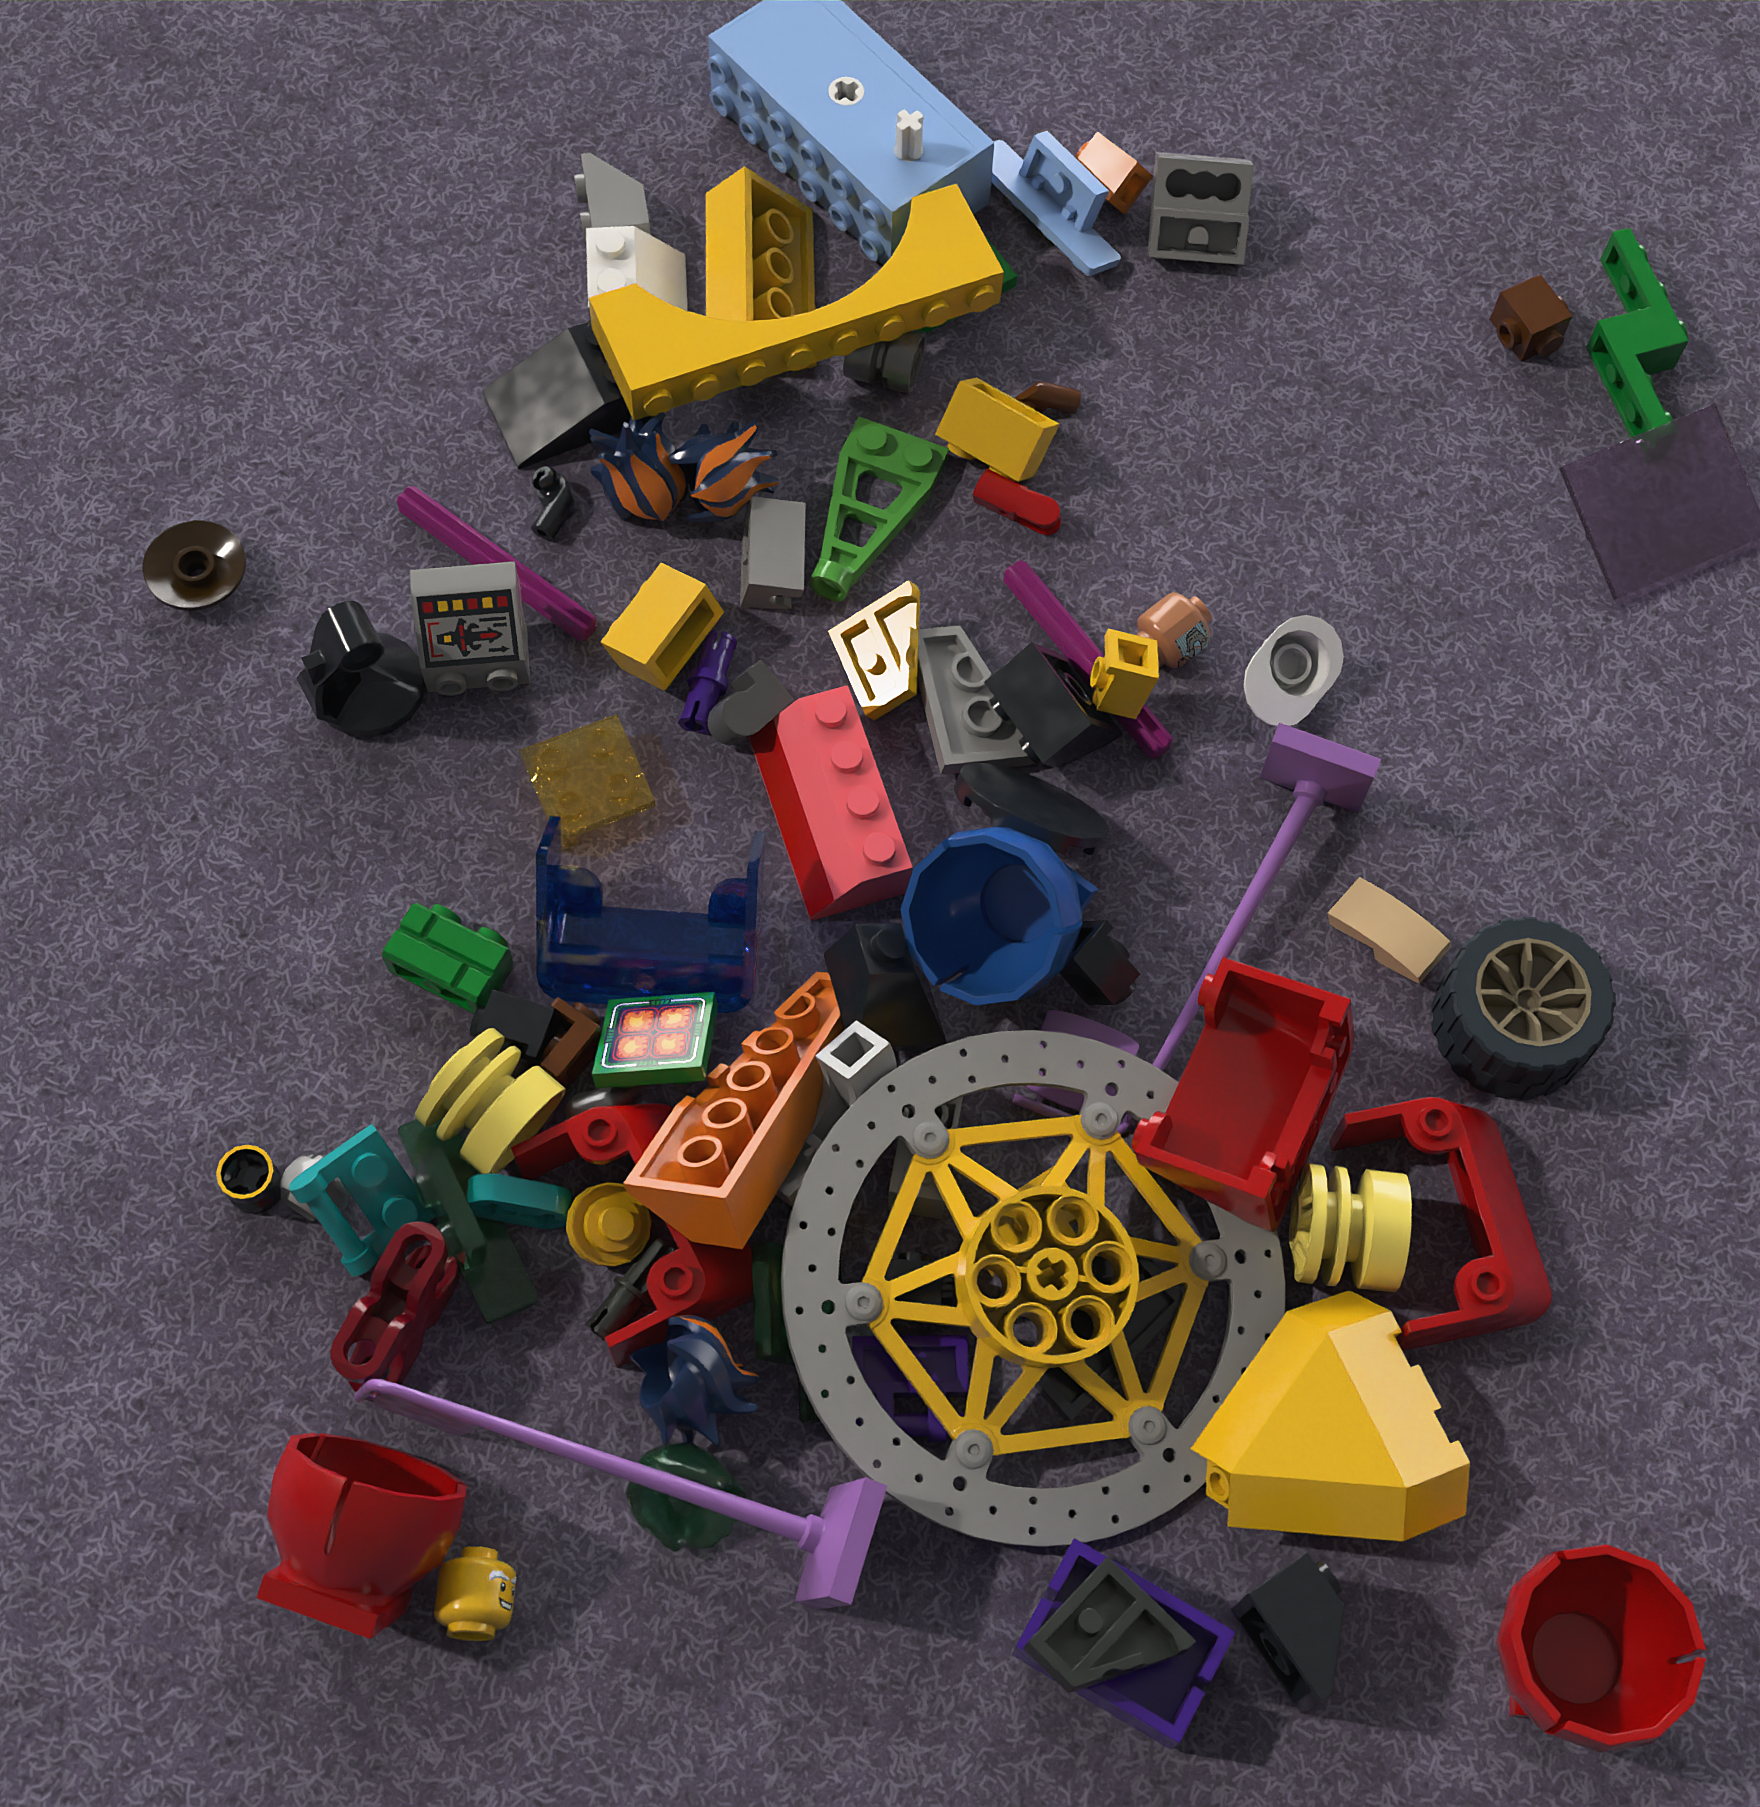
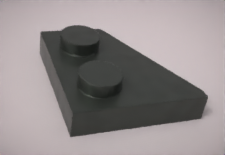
[1023,1556,1196,1694]

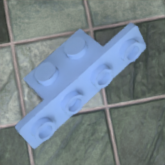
[991,131,1121,276]

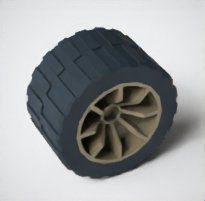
[1431,916,1616,1100]

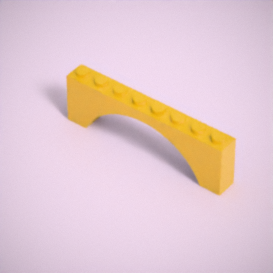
[589,183,1004,421]

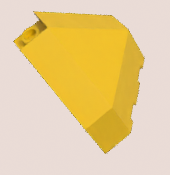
[1190,1290,1470,1541]

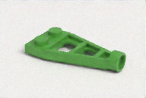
[809,416,949,602]

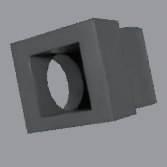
[707,659,794,746]

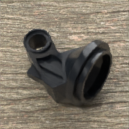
[296,601,426,737]

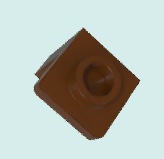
[541,997,601,1093]

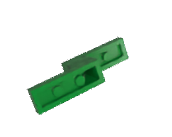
[1586,227,1689,464]

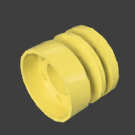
[415,1028,566,1174]
[1289,1163,1412,1292]

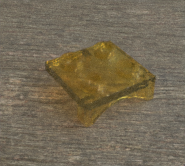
[519,714,656,852]

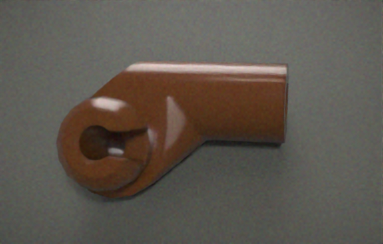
[1015,381,1081,414]

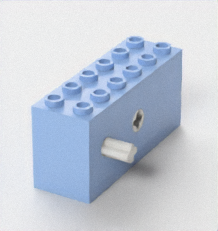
[708,0,995,265]

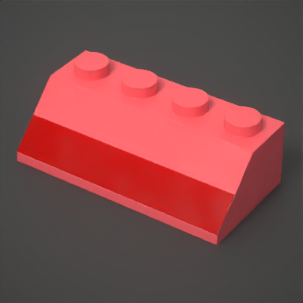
[749,685,913,921]

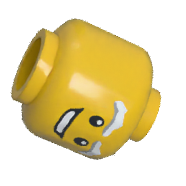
[434,1547,516,1641]

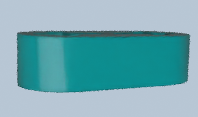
[465,1173,572,1229]

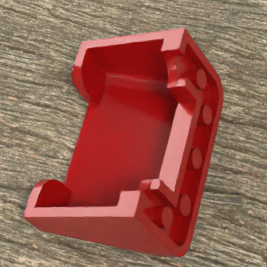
[1132,957,1354,1233]

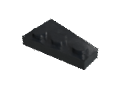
[1034,1256,1183,1422]

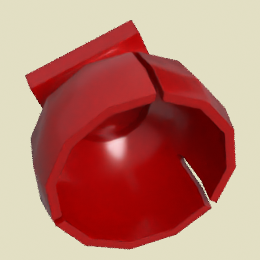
[256,1433,467,1639]
[1496,1544,1706,1753]

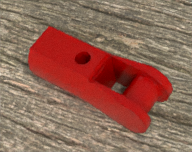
[972,468,1061,536]

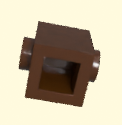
[1489,274,1573,362]

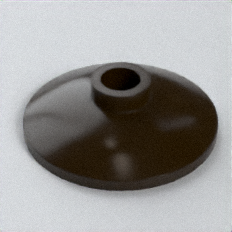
[142,520,246,611]

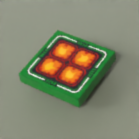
[592,992,718,1089]

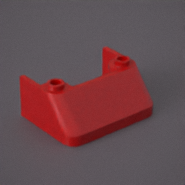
[1329,1097,1552,1351]
[510,1103,760,1368]

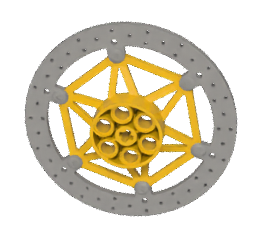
[781,1030,1285,1547]

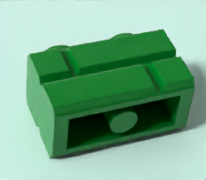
[381,902,514,1014]

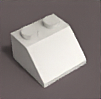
[586,226,688,320]

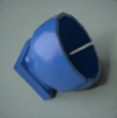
[900,827,1099,1005]

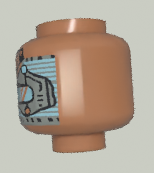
[1136,592,1212,669]

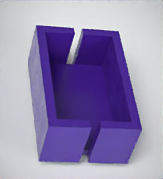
[1011,1538,1235,1750]

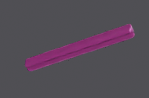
[396,486,597,641]
[1003,560,1173,759]

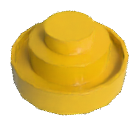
[566,1182,651,1267]

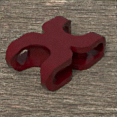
[330,1222,461,1402]

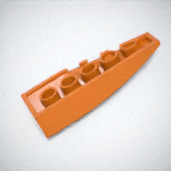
[624,971,845,1249]

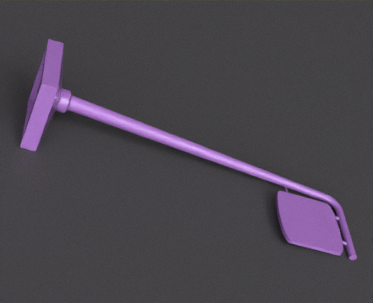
[1012,723,1381,1135]
[354,1379,887,1609]

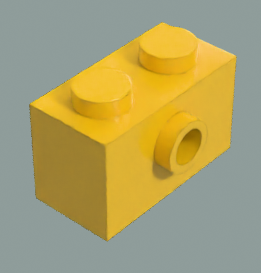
[935,377,1060,482]
[601,563,724,691]

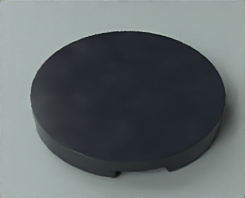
[954,763,1109,855]

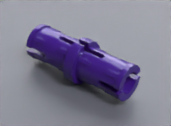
[678,630,737,735]

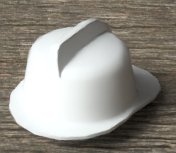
[1244,615,1344,727]

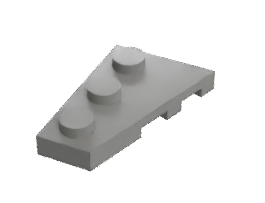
[917,626,1036,775]

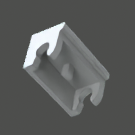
[740,496,806,609]

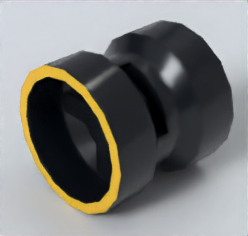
[216,1145,282,1214]

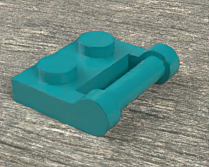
[289,1124,436,1277]

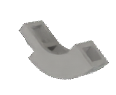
[776,1021,897,1207]

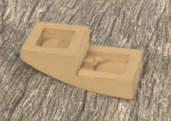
[1328,877,1451,984]

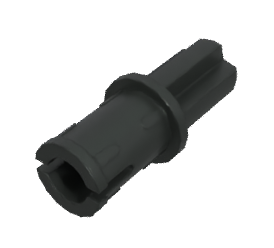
[584,1239,675,1342]

